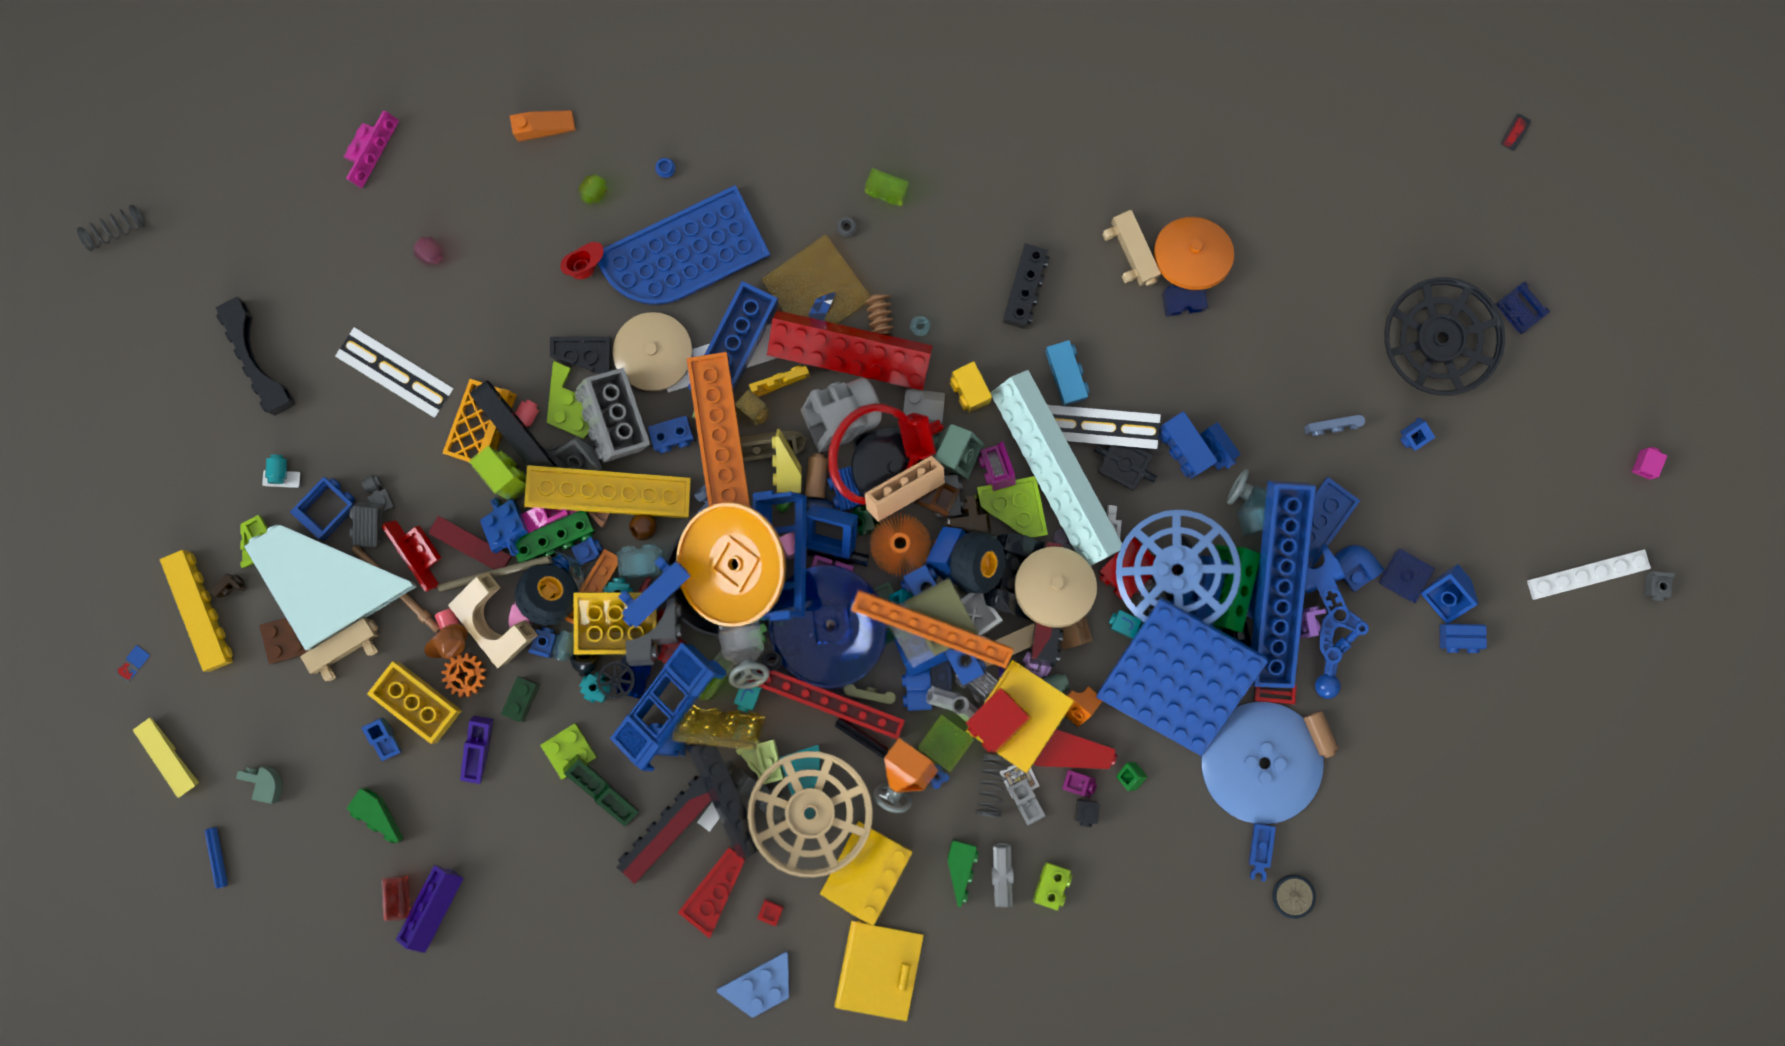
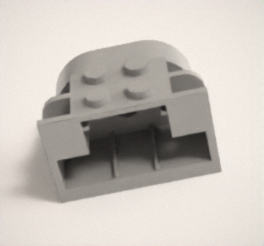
[801,378,882,454]

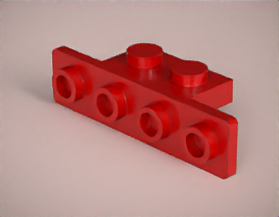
[382,520,441,591]

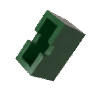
[501,677,541,722]

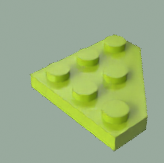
[977,476,1048,538]

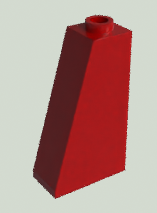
[1033,729,1117,769]

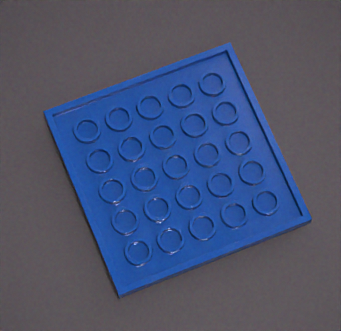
[1096,597,1268,756]

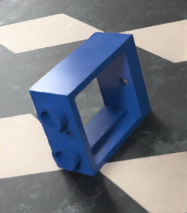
[290,477,356,541]
[806,504,858,559]

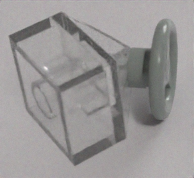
[718,620,770,689]

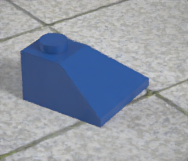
[1420,564,1479,624]

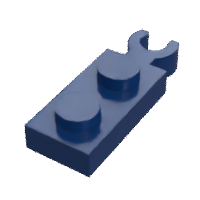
[1249,823,1276,882]

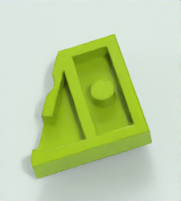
[240,515,268,569]

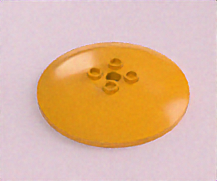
[676,503,785,627]

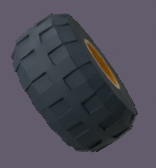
[950,532,1006,594]
[514,564,578,626]

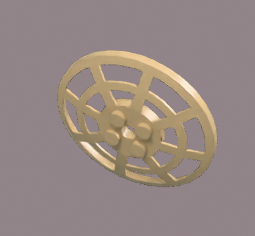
[748,751,872,877]

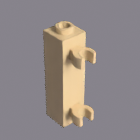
[1102,210,1161,286]
[300,618,379,682]

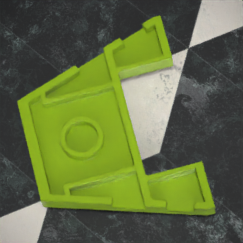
[547,361,590,439]

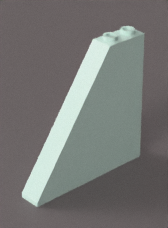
[244,525,417,650]

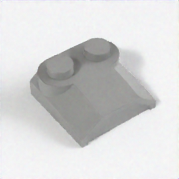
[903,388,945,433]

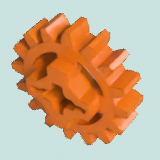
[441,653,487,697]

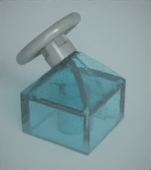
[1226,469,1267,536]

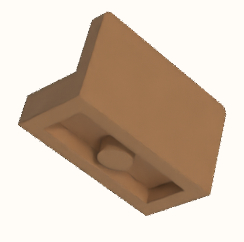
[1060,616,1093,650]

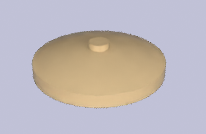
[613,312,693,392]
[1015,547,1097,628]

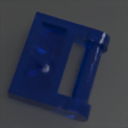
[1496,281,1550,334]

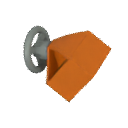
[873,738,938,813]

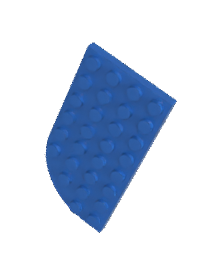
[598,185,771,305]

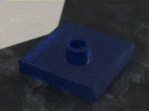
[1379,548,1435,604]

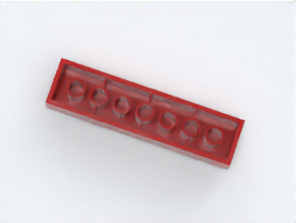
[767,310,933,391]

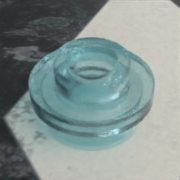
[910,316,930,336]

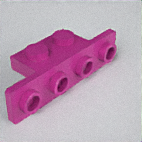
[344,111,399,188]

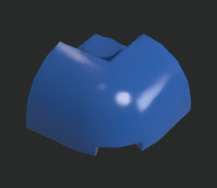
[1334,545,1385,592]

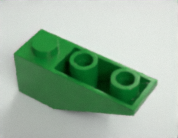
[346,787,404,844]
[947,839,979,907]

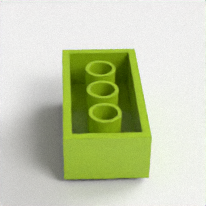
[469,446,526,500]

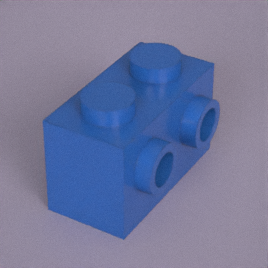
[648,416,695,454]

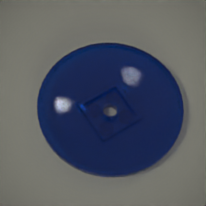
[769,565,887,688]

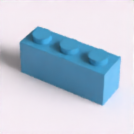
[1045,340,1090,406]

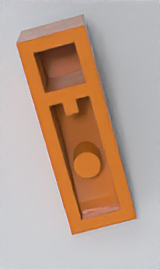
[509,111,576,142]

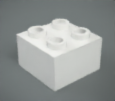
[961,593,1003,636]

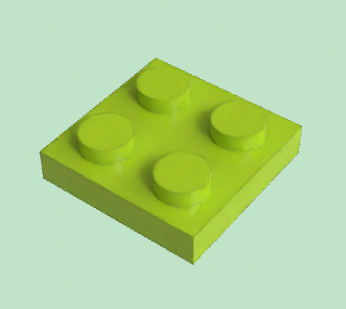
[540,723,597,780]

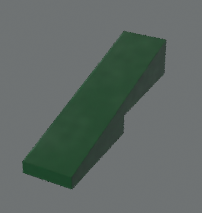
[563,754,639,827]

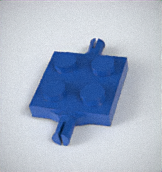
[480,498,528,556]

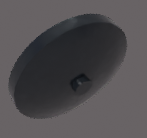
[851,427,924,498]

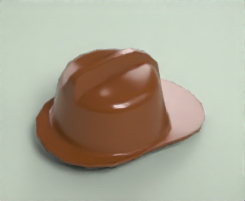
[424,624,467,659]

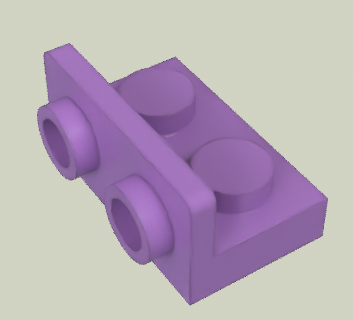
[1300,606,1326,638]

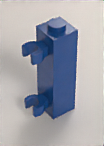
[618,556,691,627]

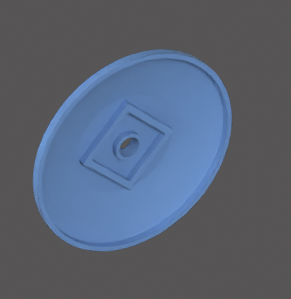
[1201,702,1324,824]

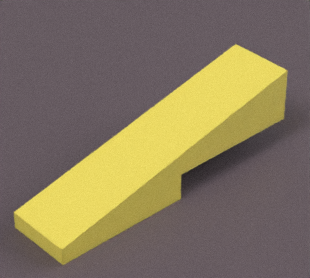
[133,717,199,798]

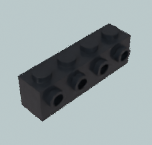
[1002,243,1050,329]

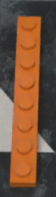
[851,590,1014,669]

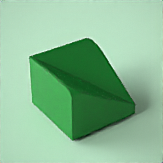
[1116,762,1148,791]

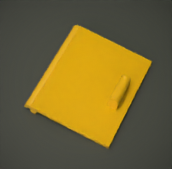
[965,660,1074,773]
[834,921,924,1021]

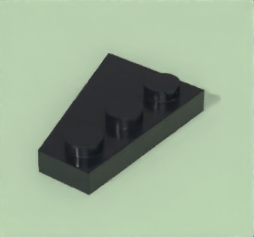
[550,337,611,374]

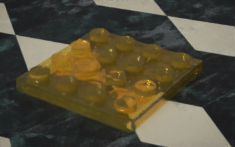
[761,234,870,324]
[672,706,765,750]

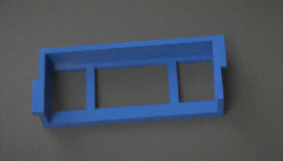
[752,490,807,621]

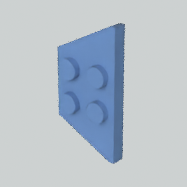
[717,951,789,1018]

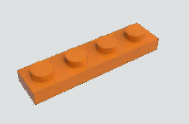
[565,549,623,625]

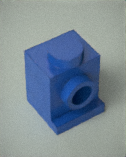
[1400,418,1435,451]
[529,626,559,658]

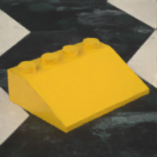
[574,592,658,654]
[820,821,912,926]

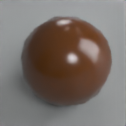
[629,515,657,541]

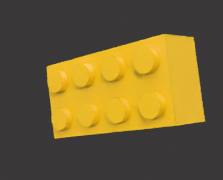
[367,661,462,744]

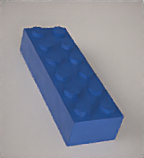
[688,281,779,393]

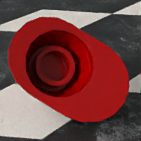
[560,242,604,280]

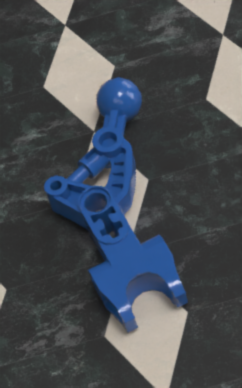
[1305,543,1369,699]

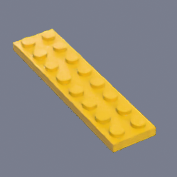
[524,465,690,519]

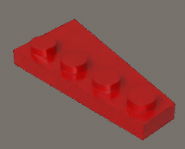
[678,847,746,939]

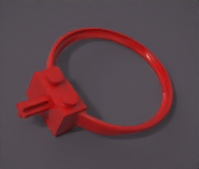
[828,403,943,504]

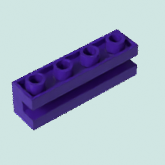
[396,865,464,953]

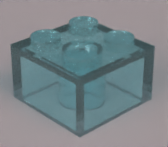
[617,544,664,579]

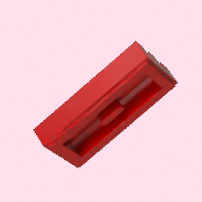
[1254,684,1297,704]

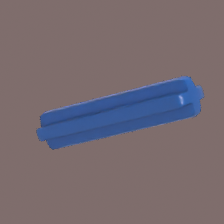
[204,827,228,888]

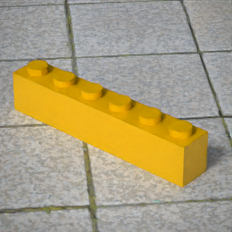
[159,550,233,672]

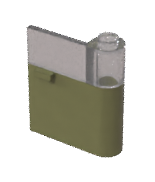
[884,578,979,667]

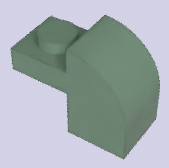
[236,766,282,804]

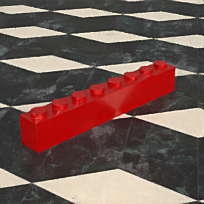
[745,669,905,740]

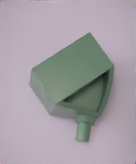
[932,424,984,480]

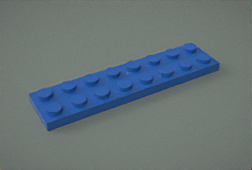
[1247,477,1361,621]

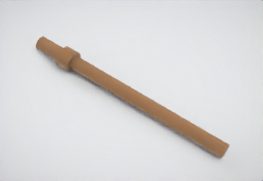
[351,545,440,633]

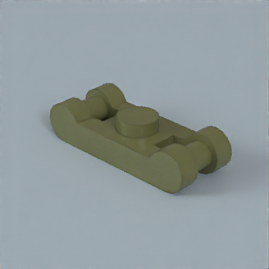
[844,683,896,704]

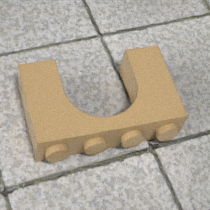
[448,572,538,668]

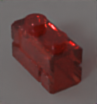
[382,875,410,921]

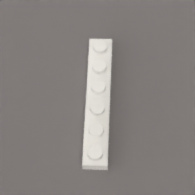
[1527,549,1651,600]

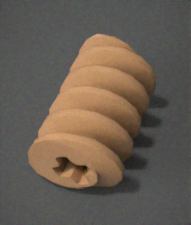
[866,294,894,336]

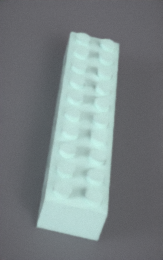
[990,370,1122,566]

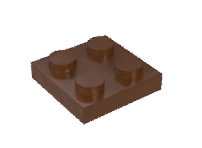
[259,618,309,664]

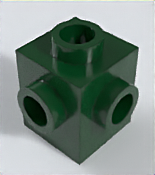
[850,505,880,535]

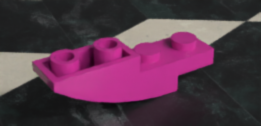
[522,508,578,535]

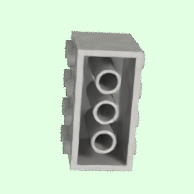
[575,367,650,464]

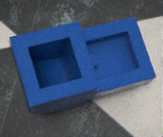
[361,717,402,761]

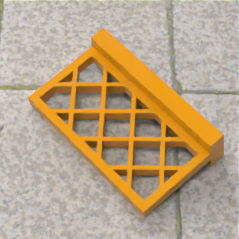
[443,379,517,463]

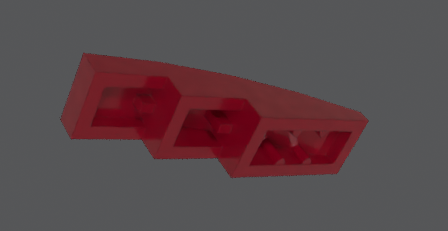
[428,516,512,570]

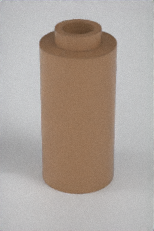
[805,453,828,499]
[1303,710,1339,758]

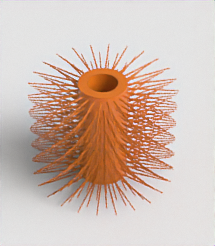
[870,514,931,578]

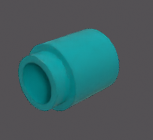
[265,454,287,484]

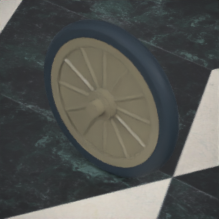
[1272,875,1316,919]

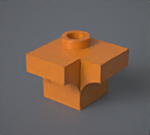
[1065,687,1102,727]

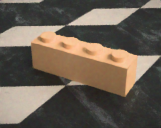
[865,455,945,522]

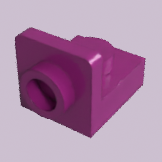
[1062,770,1097,798]

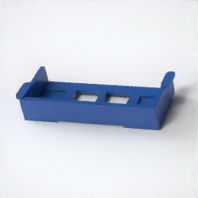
[610,643,727,772]

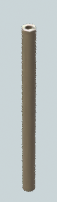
[437,555,552,592]

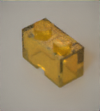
[735,389,769,426]

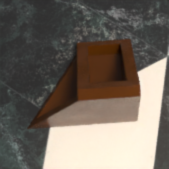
[913,483,960,518]

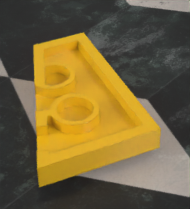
[749,365,810,398]

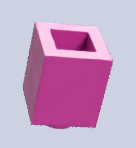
[1632,447,1667,480]

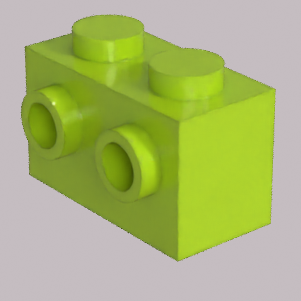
[1033,861,1072,911]

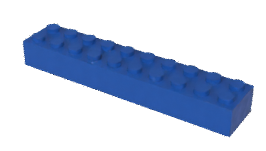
[1251,481,1316,688]

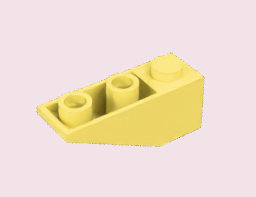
[772,429,802,493]

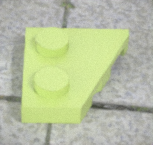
[736,739,785,784]

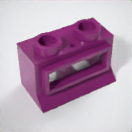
[978,441,1016,491]

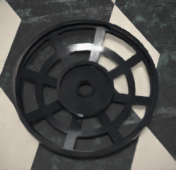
[1384,277,1505,396]

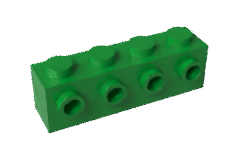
[515,511,597,563]

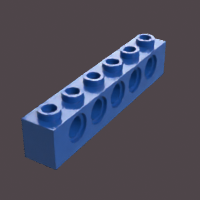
[904,565,987,685]

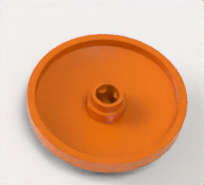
[1154,217,1234,290]

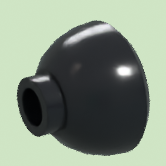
[570,654,599,677]

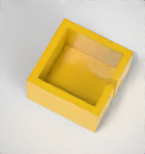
[949,361,992,414]

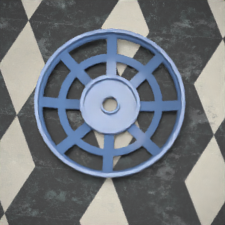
[1116,510,1241,624]

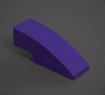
[460,716,494,784]

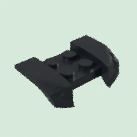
[983,533,1044,620]

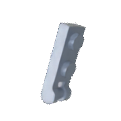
[1304,415,1365,437]

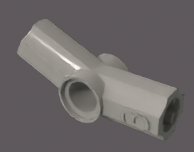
[926,686,979,722]
[992,843,1013,908]

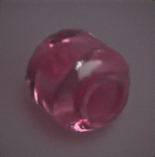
[413,236,444,266]

